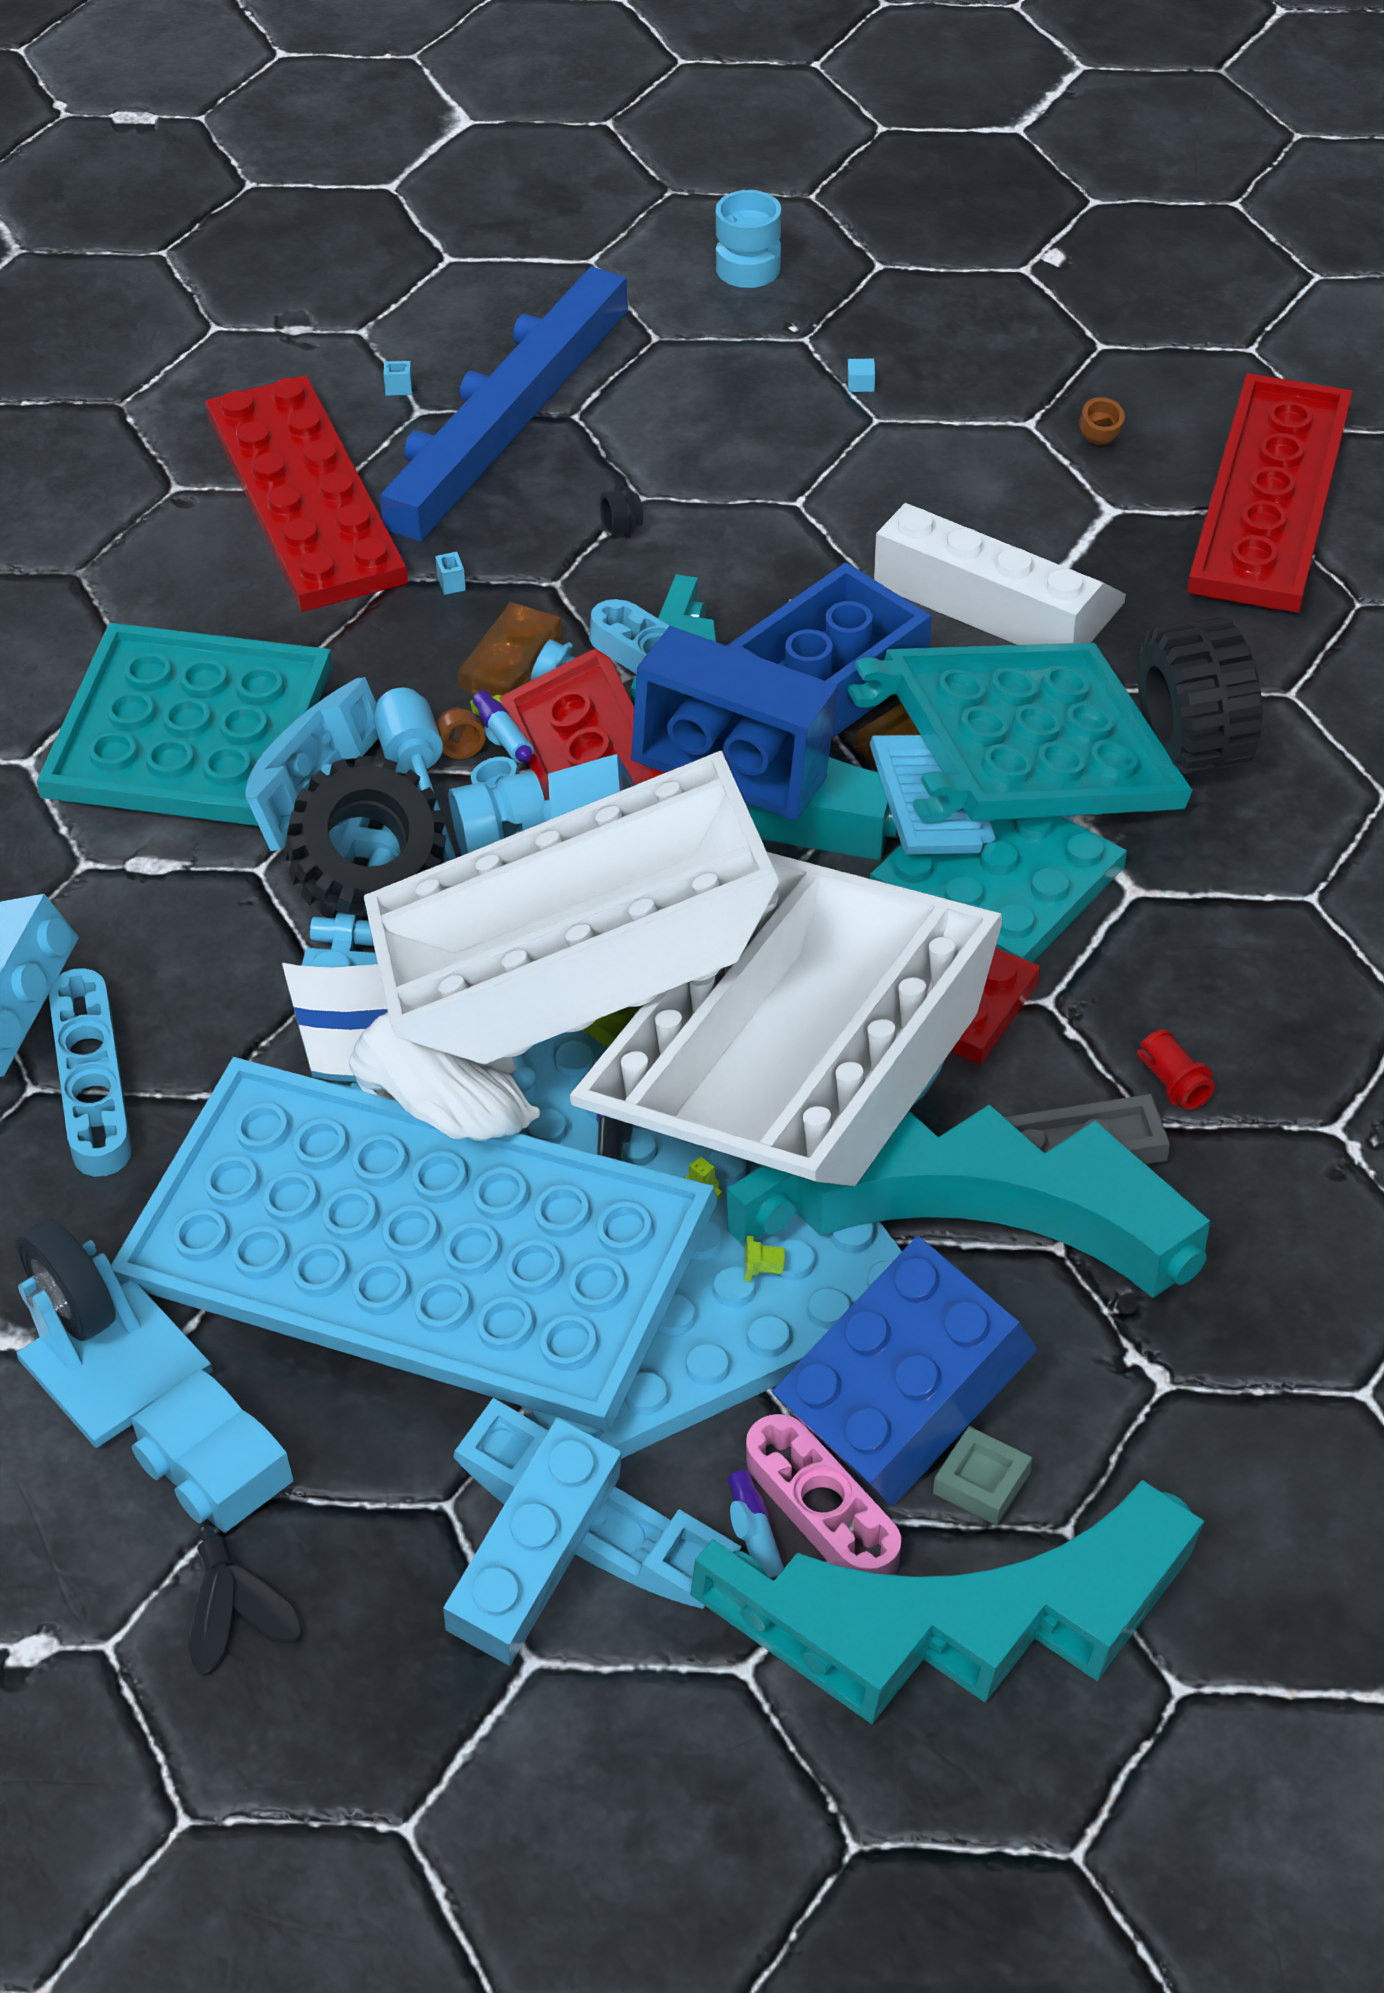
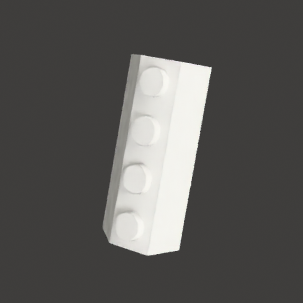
[874,503,1126,645]

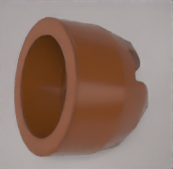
[1079,397,1125,445]
[436,707,486,760]

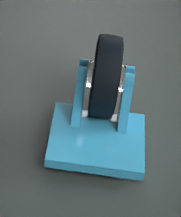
[16,1218,213,1448]

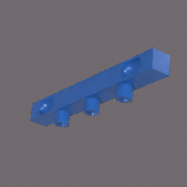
[380,266,628,542]

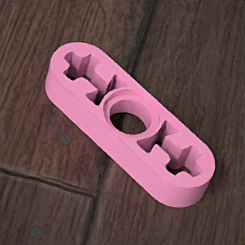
[746,1414,901,1575]

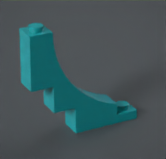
[631,574,899,861]
[727,1105,1210,1298]
[690,1480,1204,1724]

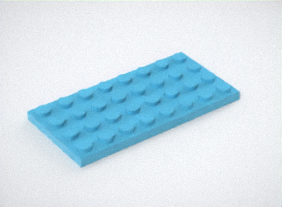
[111,1057,718,1432]

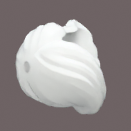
[349,1012,540,1141]

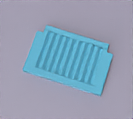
[869,735,996,855]

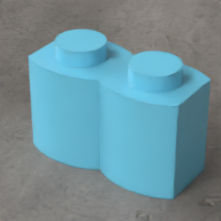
[131,1369,294,1533]

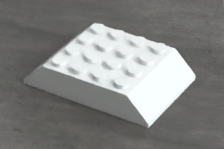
[364,751,779,1064]
[570,852,1002,1186]

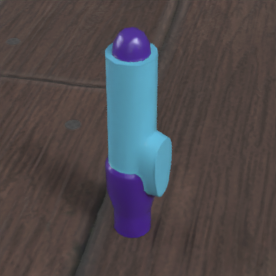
[473,690,534,763]
[727,1470,784,1581]

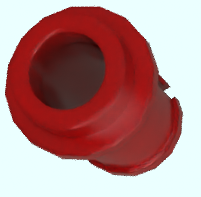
[1137,1029,1215,1110]

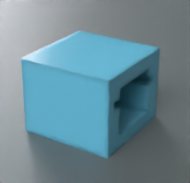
[848,359,875,392]
[383,361,412,396]
[435,552,466,595]

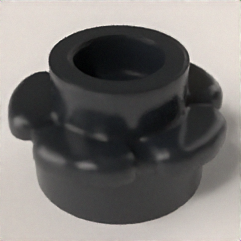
[600,484,643,539]

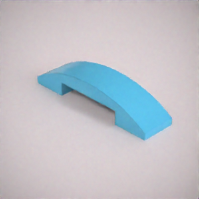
[245,677,378,851]
[453,1398,742,1609]

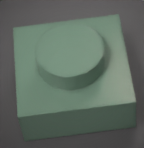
[933,1426,1032,1525]

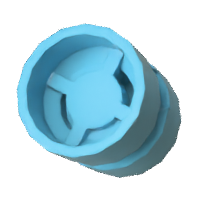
[716,190,781,288]
[448,771,545,856]

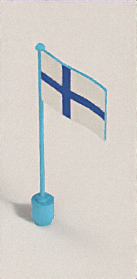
[282,687,536,1089]

